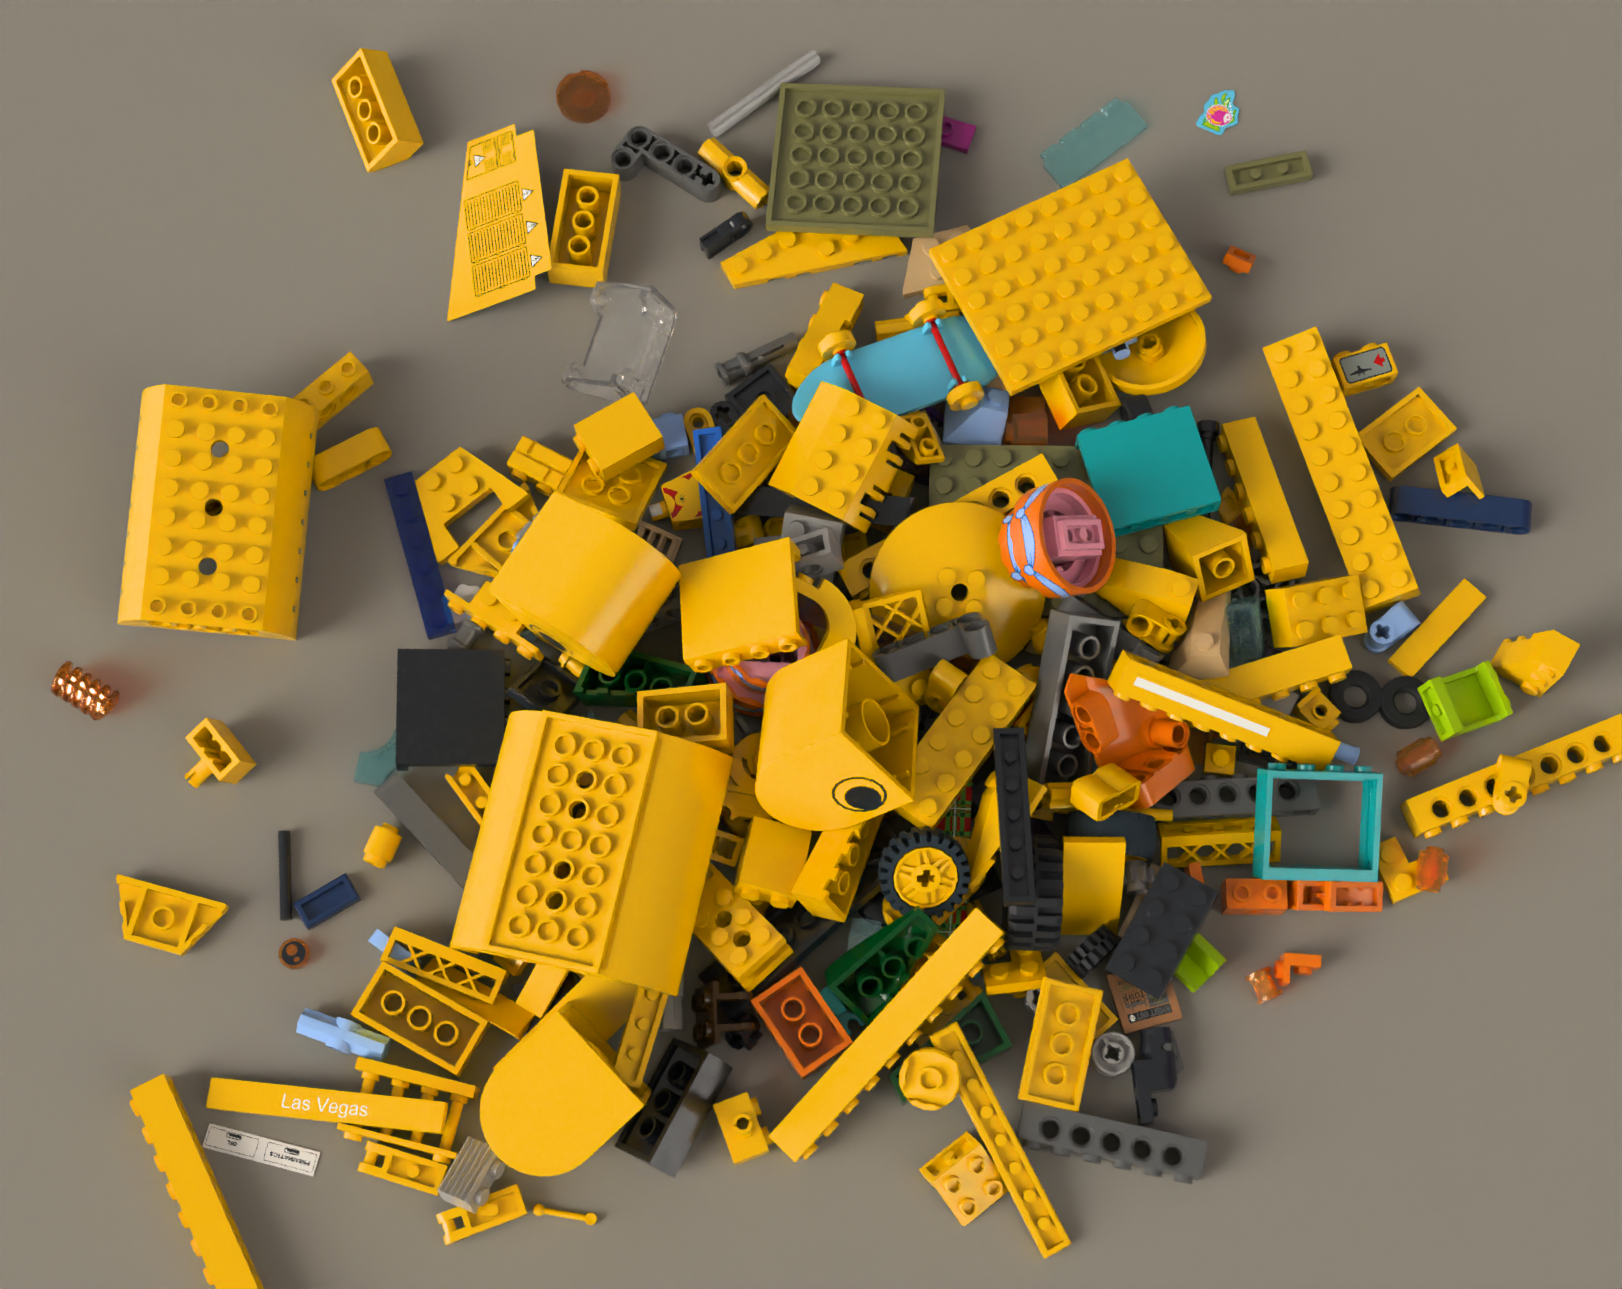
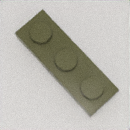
[1224,150,1313,196]

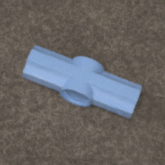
[296,1008,392,1062]

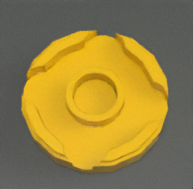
[899,1047,961,1110]

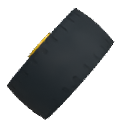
[1065,810,1156,863]

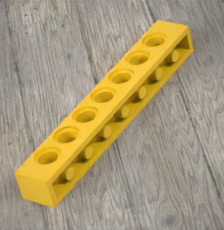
[206,351,374,516]
[837,453,1058,601]
[1399,714,1622,839]

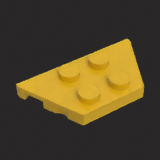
[448,482,538,578]
[116,874,229,956]

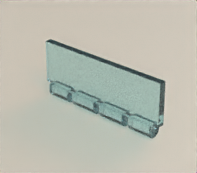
[1040,97,1148,188]

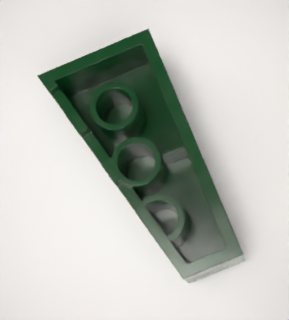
[573,650,710,707]
[888,991,1013,1106]

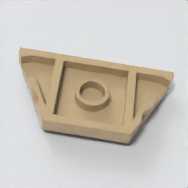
[902,225,972,299]

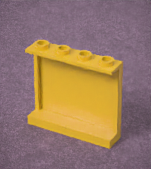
[678,537,807,673]

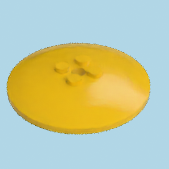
[869,502,1045,675]

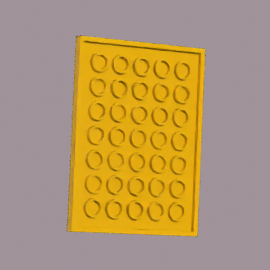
[929,158,1212,396]

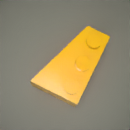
[1491,629,1580,697]

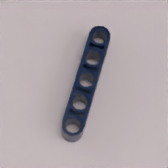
[1389,486,1532,535]

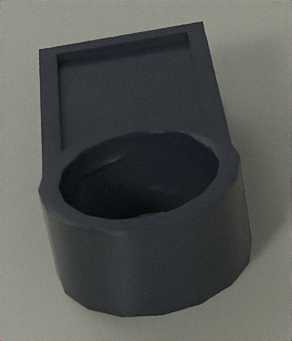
[699,211,753,259]

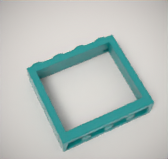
[1252,763,1383,882]

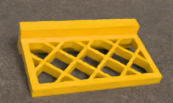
[848,587,935,706]

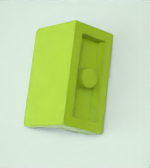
[1175,933,1226,993]

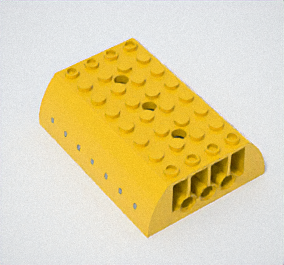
[117,384,319,641]

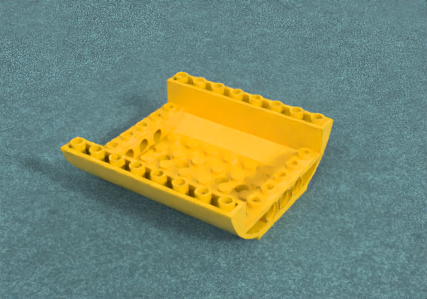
[449,710,734,997]

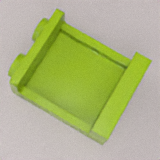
[1417,660,1513,742]

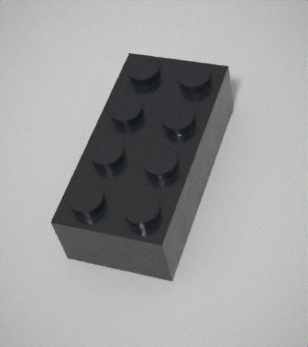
[1105,862,1219,1001]

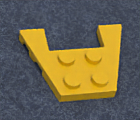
[415,446,531,565]

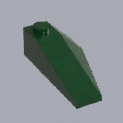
[824,905,939,1026]

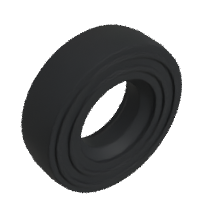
[1328,670,1382,723]
[1379,676,1429,730]

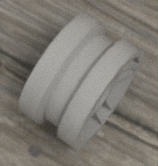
[1090,1032,1135,1077]

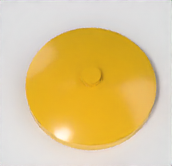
[1098,310,1207,396]

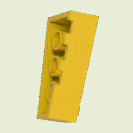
[785,282,864,392]
[791,813,884,923]

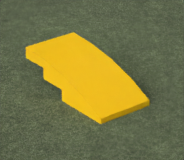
[1061,837,1126,935]

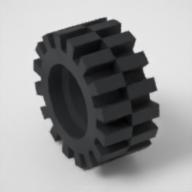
[1065,924,1120,979]

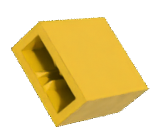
[573,392,665,482]

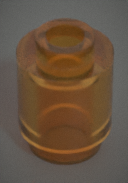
[1395,736,1442,777]
[1414,846,1450,893]

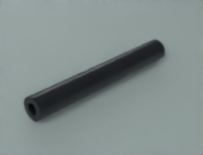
[278,830,292,921]

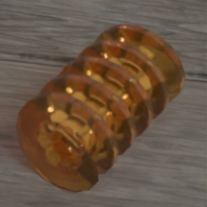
[51,661,120,721]

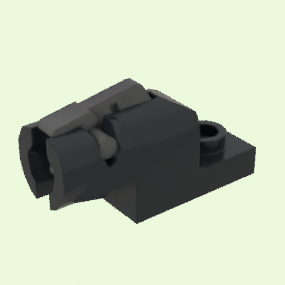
[1131,1027,1184,1126]

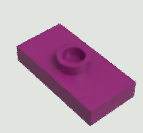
[941,116,976,154]

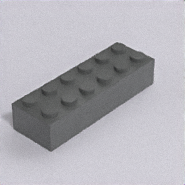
[1025,609,1120,785]

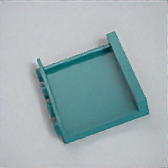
[1075,405,1221,537]

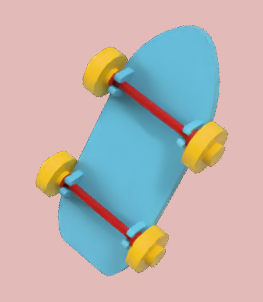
[792,299,998,422]

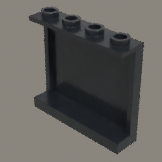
[395,649,511,771]

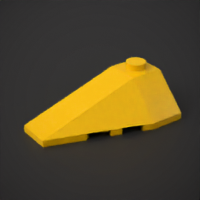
[1094,558,1200,642]
[966,771,1048,891]

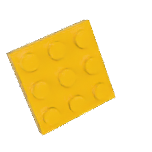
[556,451,667,531]

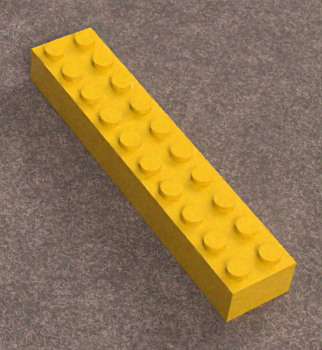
[1262,326,1421,615]

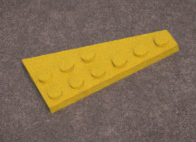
[720,231,907,289]

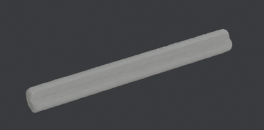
[707,50,821,137]

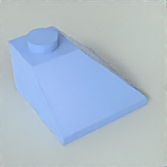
[942,386,1009,445]

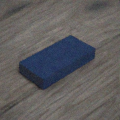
[293,873,361,930]

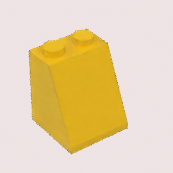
[1163,515,1255,602]
[733,816,812,909]

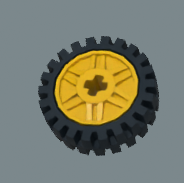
[878,826,971,918]

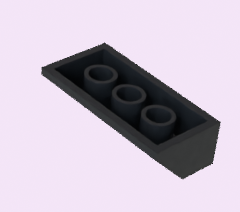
[615,1037,733,1178]

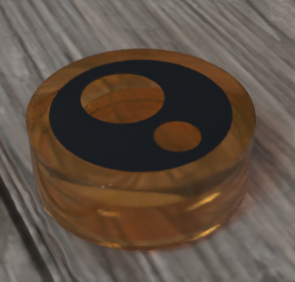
[278,938,311,970]

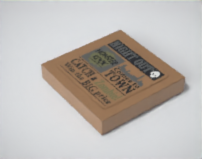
[1106,974,1183,1035]

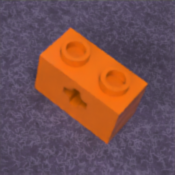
[1221,878,1288,915]

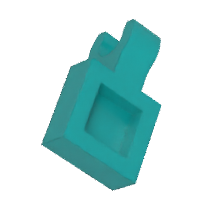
[819,986,865,1037]

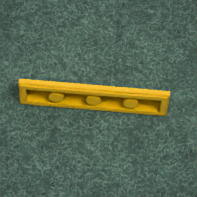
[416,957,535,1040]

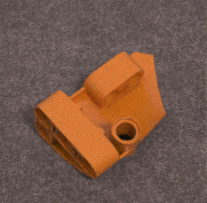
[1064,673,1195,810]

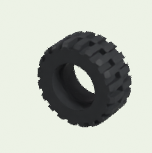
[1002,834,1064,951]

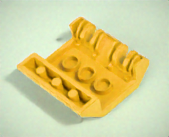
[768,381,920,534]

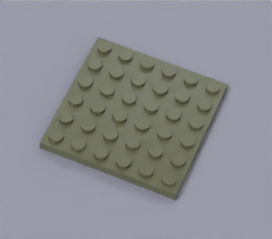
[765,83,945,238]

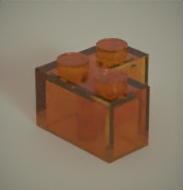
[1004,397,1048,446]

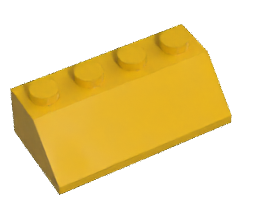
[331,48,424,172]

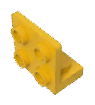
[919,1131,1008,1226]

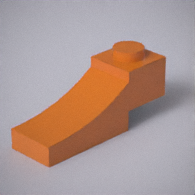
[1287,880,1383,912]

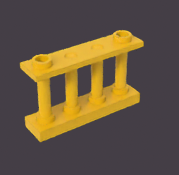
[337,1056,480,1165]

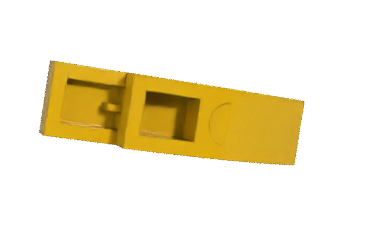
[900,410,945,465]

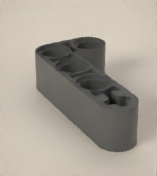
[611,126,721,203]
[1056,596,1165,664]
[872,612,998,682]

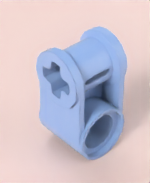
[1363,601,1421,653]

